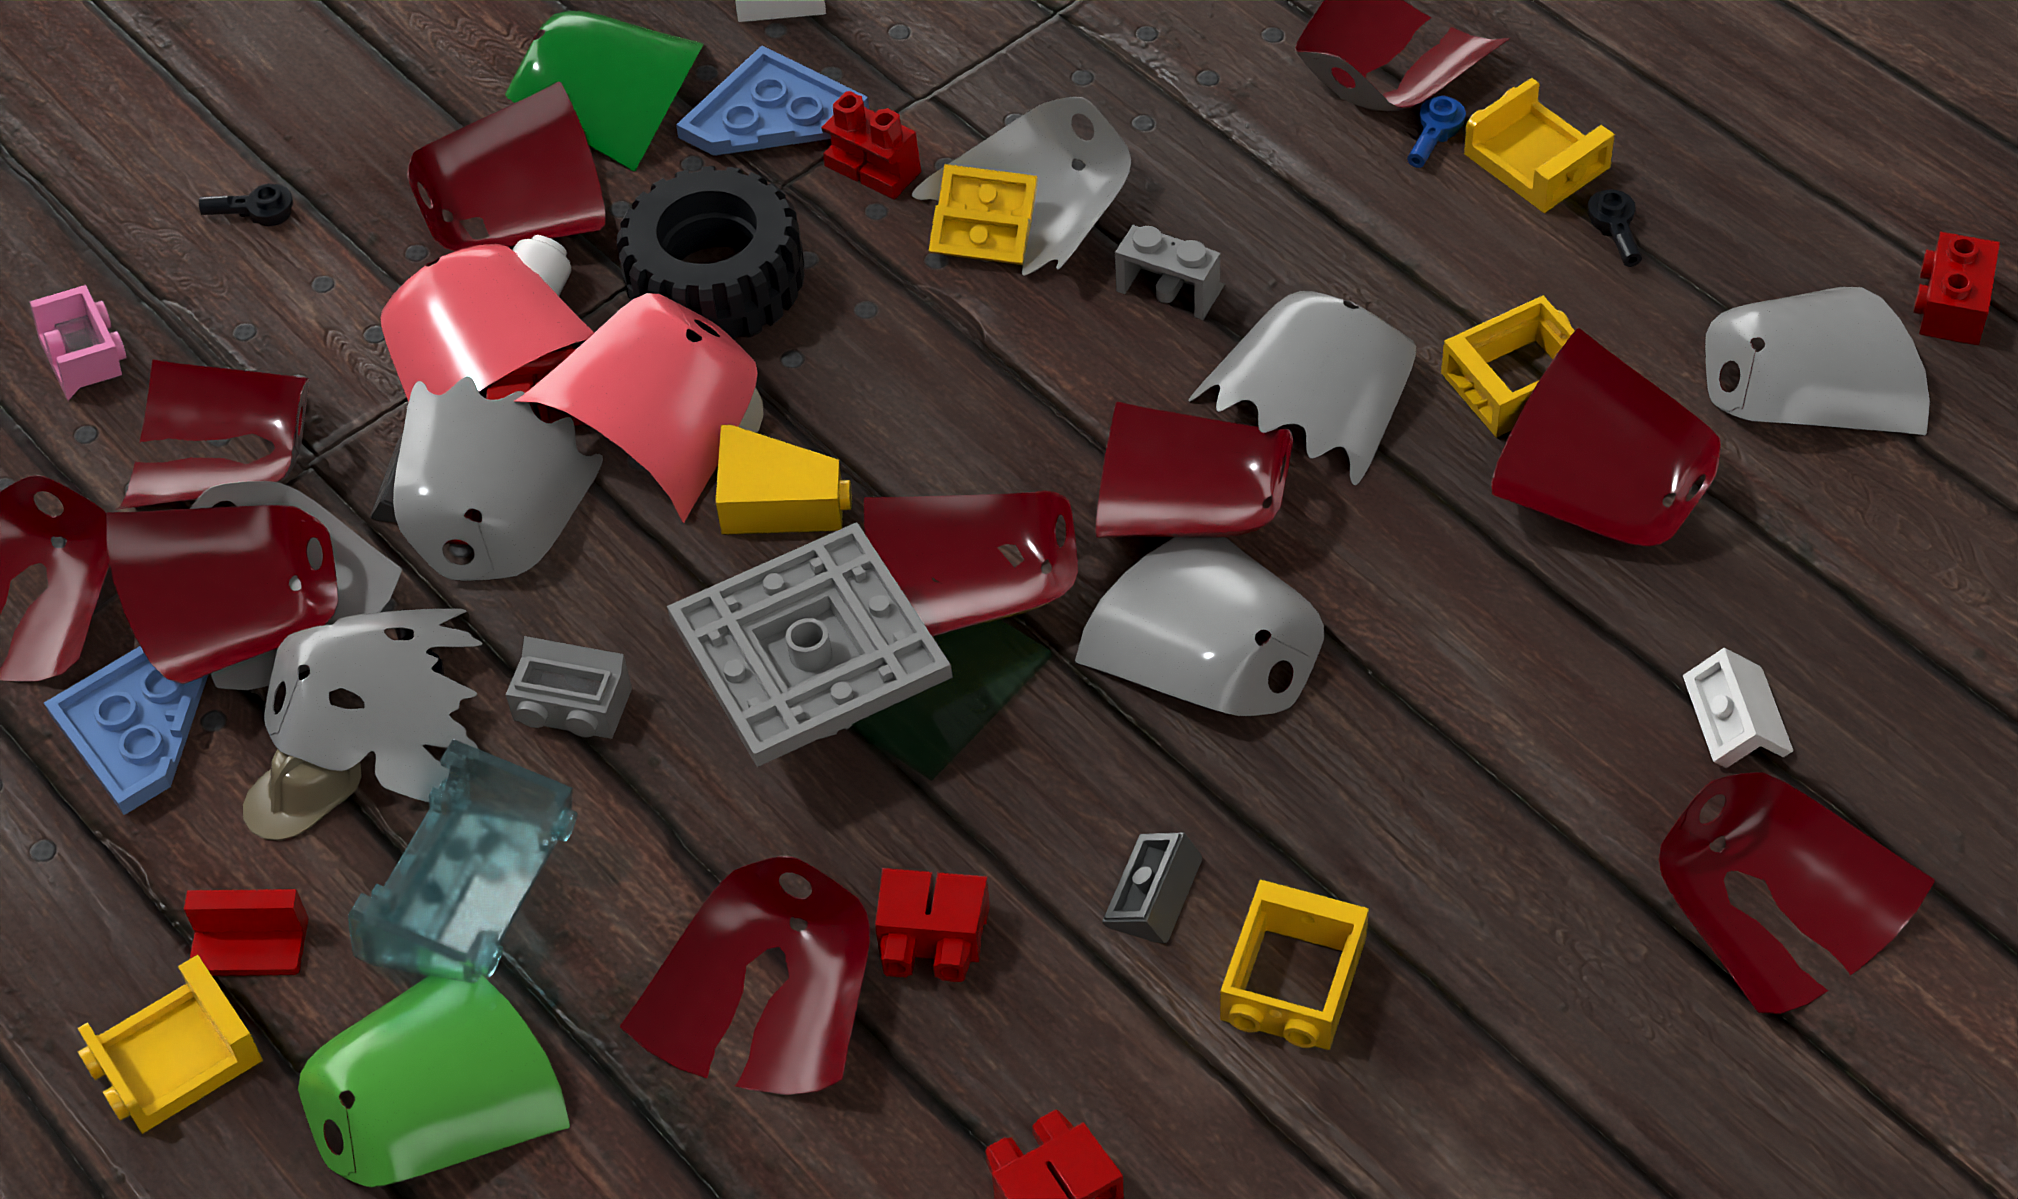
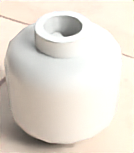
[513,235,572,296]

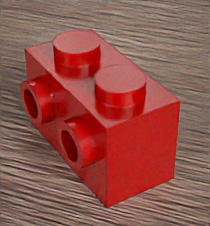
[1913,231,2000,346]

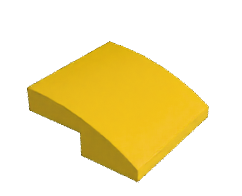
[929,164,1038,265]

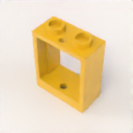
[1441,295,1575,438]
[1220,879,1369,1051]

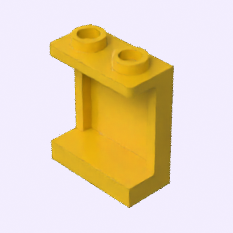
[1464,78,1615,213]
[77,955,263,1134]

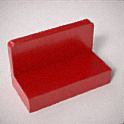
[184,889,309,976]

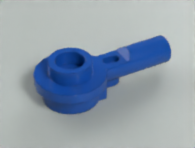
[1407,96,1466,168]

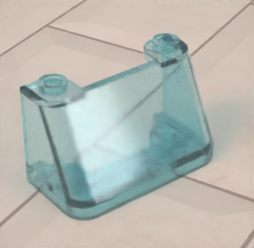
[348,739,578,983]

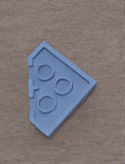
[676,46,869,156]
[44,646,208,815]

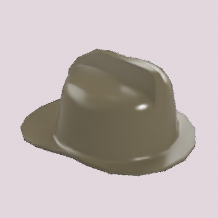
[243,749,362,841]

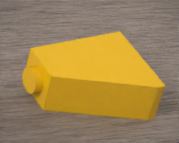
[716,425,852,534]

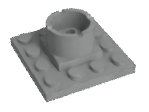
[667,522,953,767]

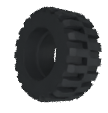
[617,166,805,342]

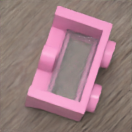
[30,285,126,401]

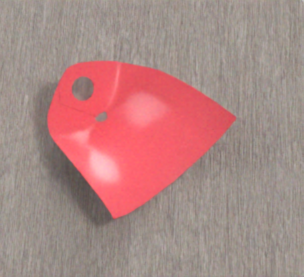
[514,293,758,523]

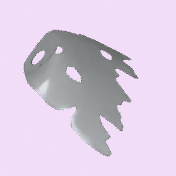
[264,609,483,807]

